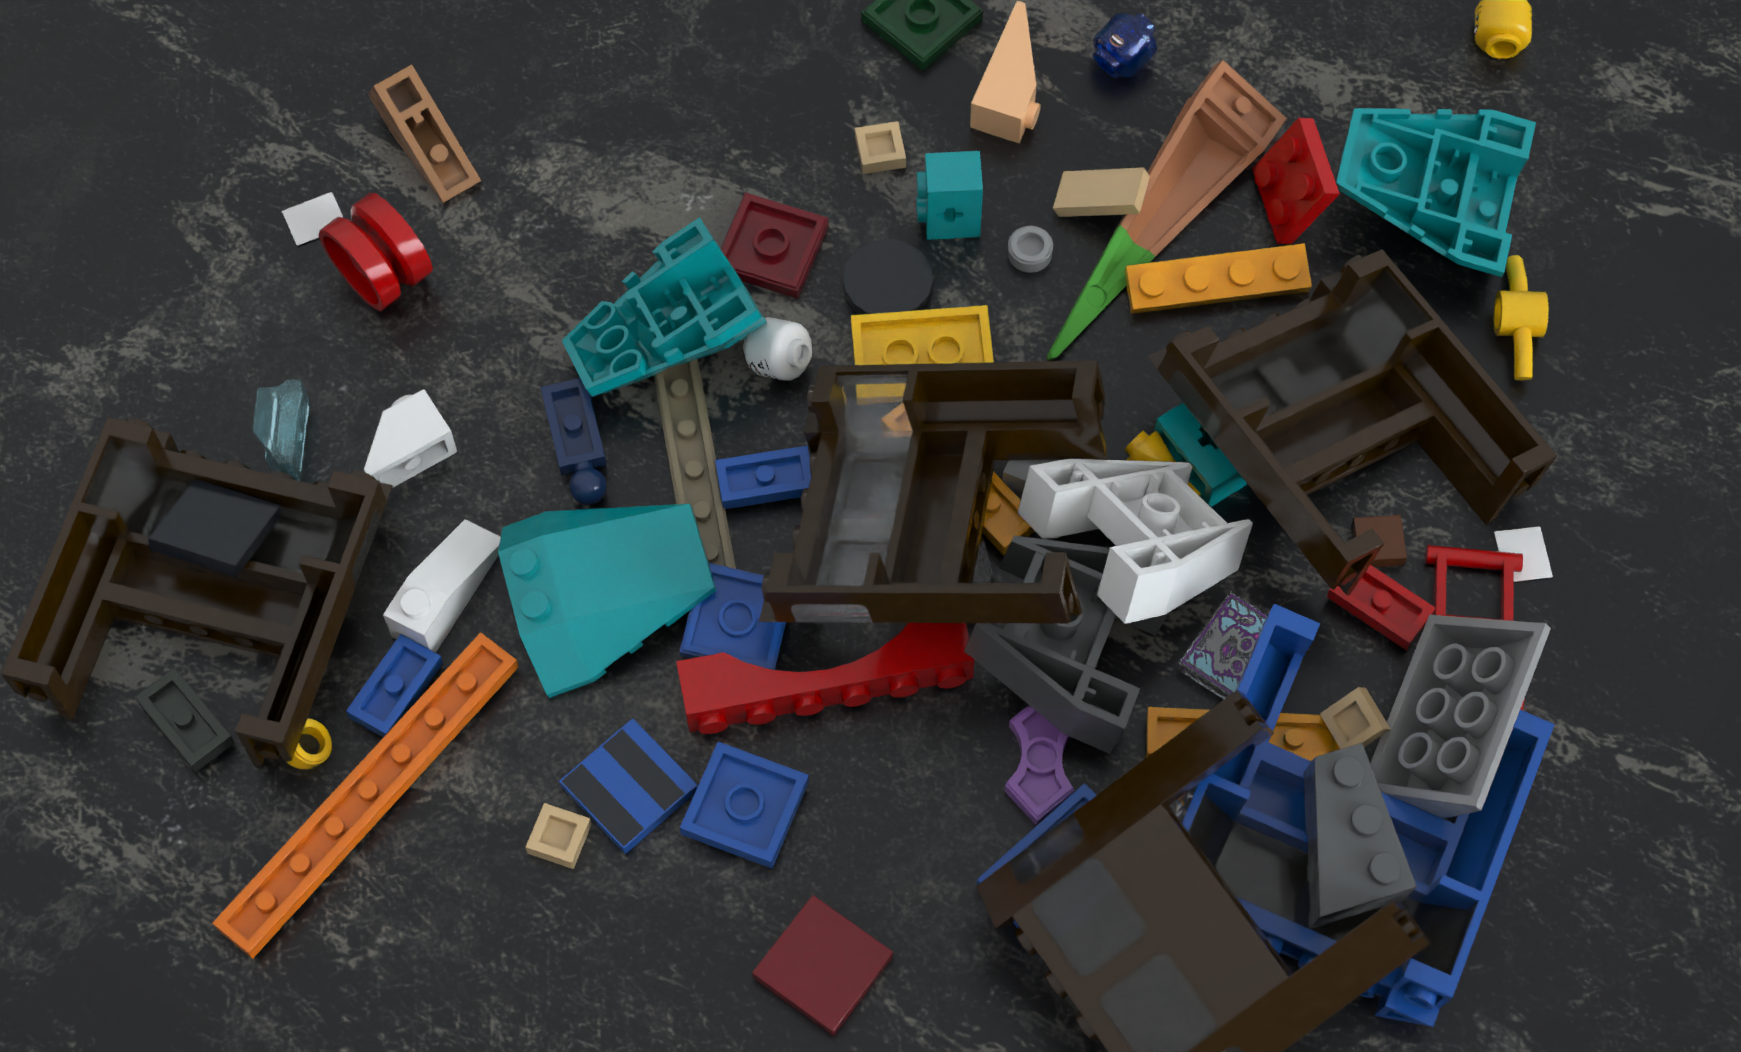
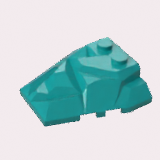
[561,217,768,397]

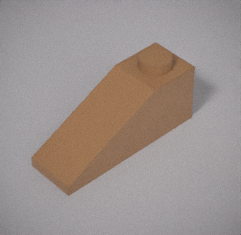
[368,65,481,204]

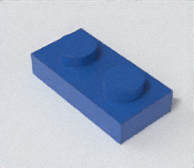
[715,445,811,509]
[346,634,443,737]

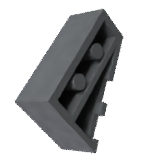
[1304,743,1417,929]

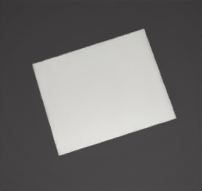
[282,192,343,246]
[1494,526,1553,582]

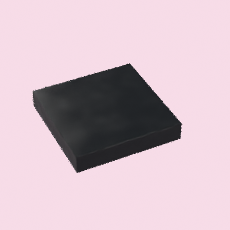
[148,479,281,577]

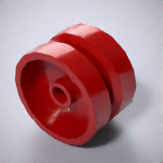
[318,192,433,311]

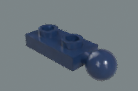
[540,378,607,505]

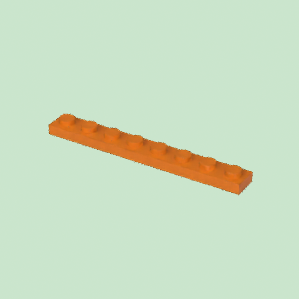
[212,632,519,959]

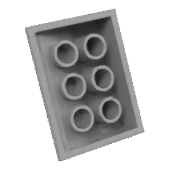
[1370,615,1551,819]

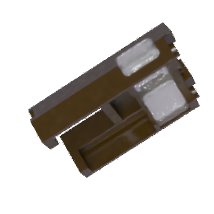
[759,360,1107,624]

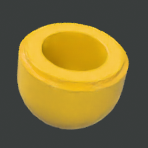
[287,718,332,769]

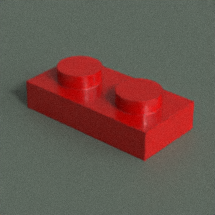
[1327,565,1436,651]

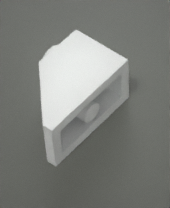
[364,389,457,488]

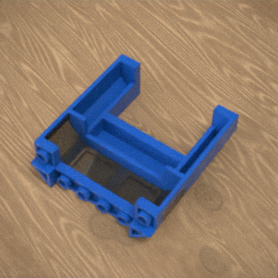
[1181,604,1555,1027]

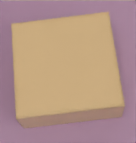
[855,121,906,174]
[1320,687,1391,749]
[526,803,592,869]

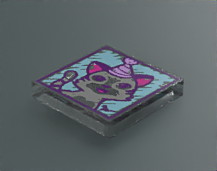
[1177,591,1310,699]

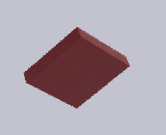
[721,192,829,299]
[752,895,894,1036]

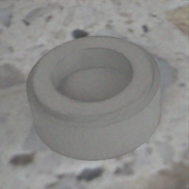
[1008,226,1053,273]

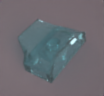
[252,380,310,481]

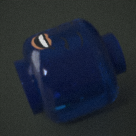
[1092,12,1158,78]

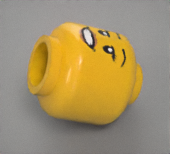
[1475,0,1532,59]

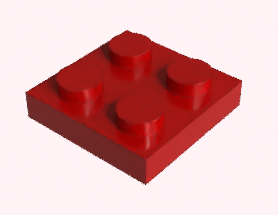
[1252,117,1340,244]

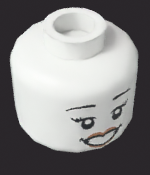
[743,317,812,381]

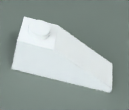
[383,519,501,653]

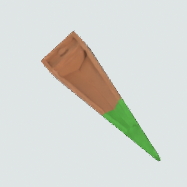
[1047,60,1287,361]

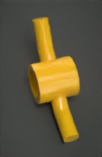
[1493,255,1549,380]

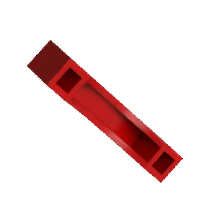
[676,623,975,734]

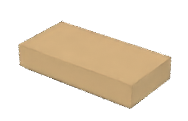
[1053,167,1150,217]

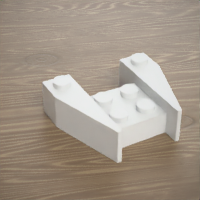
[1018,459,1253,624]

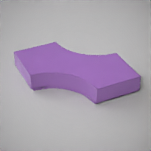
[1004,705,1074,826]

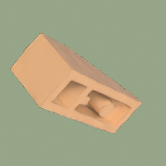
[970,0,1041,143]

